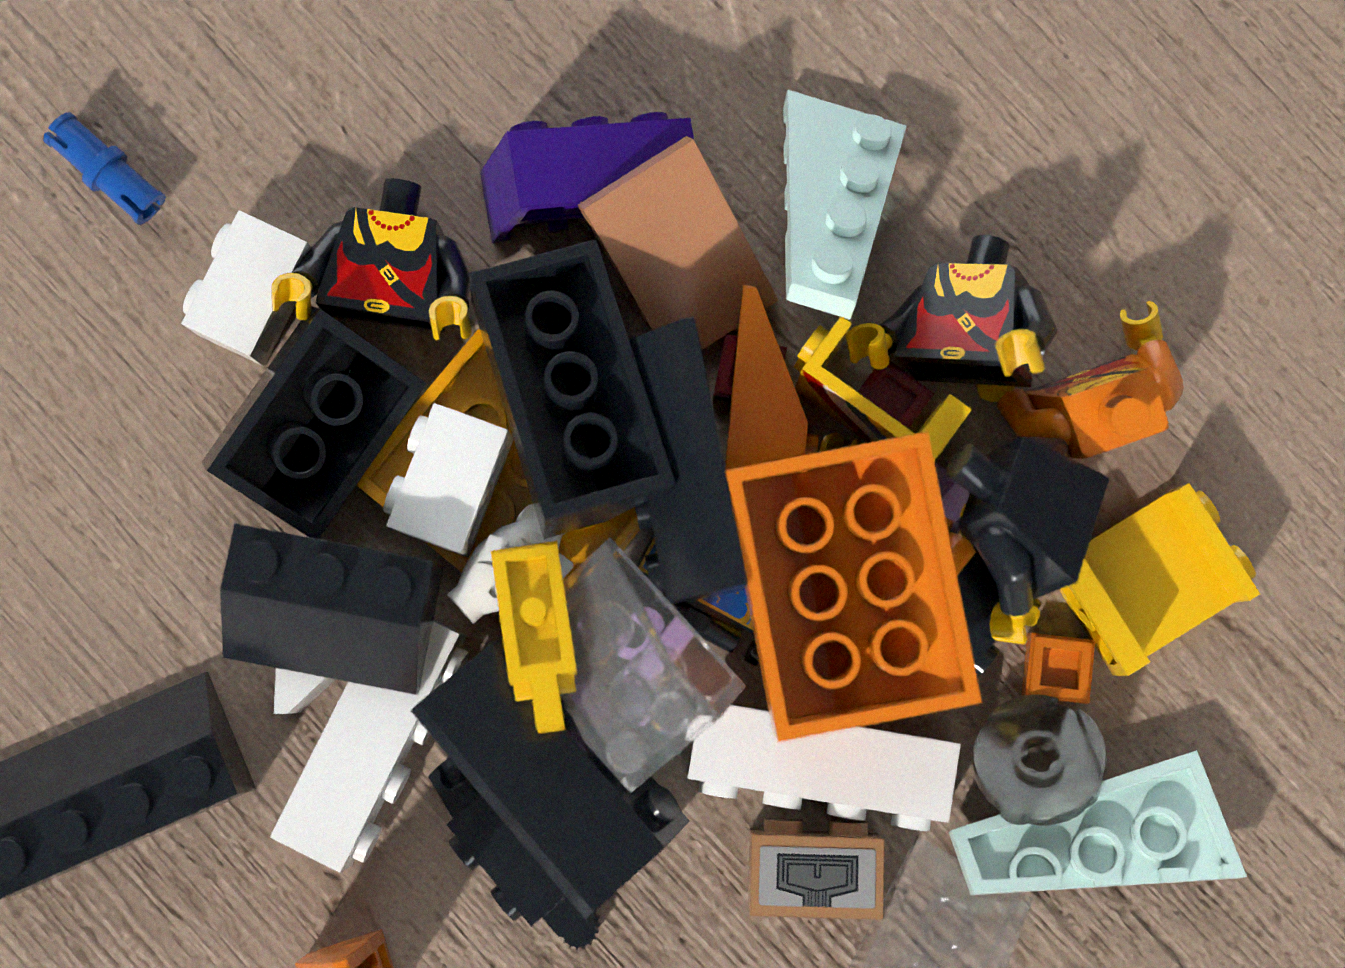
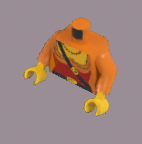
[977,301,1184,459]

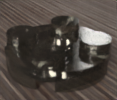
[973,694,1107,826]

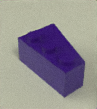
[480,112,695,244]

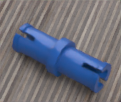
[43,112,166,225]

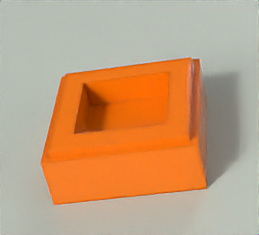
[1021,633,1095,704]

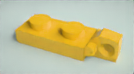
[491,541,577,734]

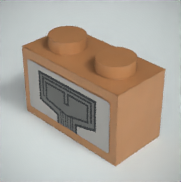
[748,818,884,920]

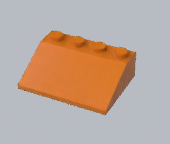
[725,432,982,742]

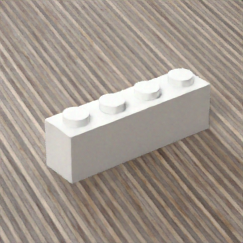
[270,619,469,873]
[688,699,961,831]

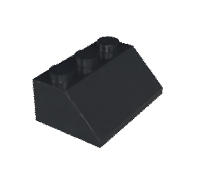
[202,306,427,539]
[220,523,444,695]

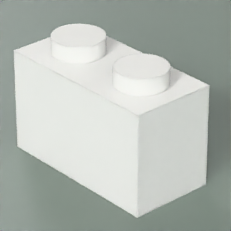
[181,210,312,367]
[384,403,514,558]

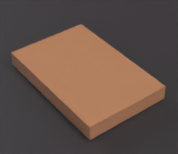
[578,136,779,350]

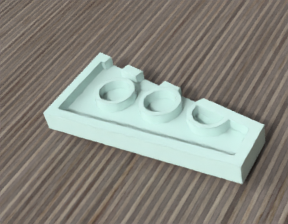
[783,90,906,319]
[949,750,1247,895]

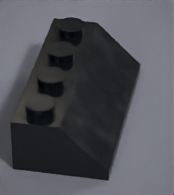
[469,239,675,539]
[629,316,748,605]
[410,636,689,919]
[0,672,256,900]

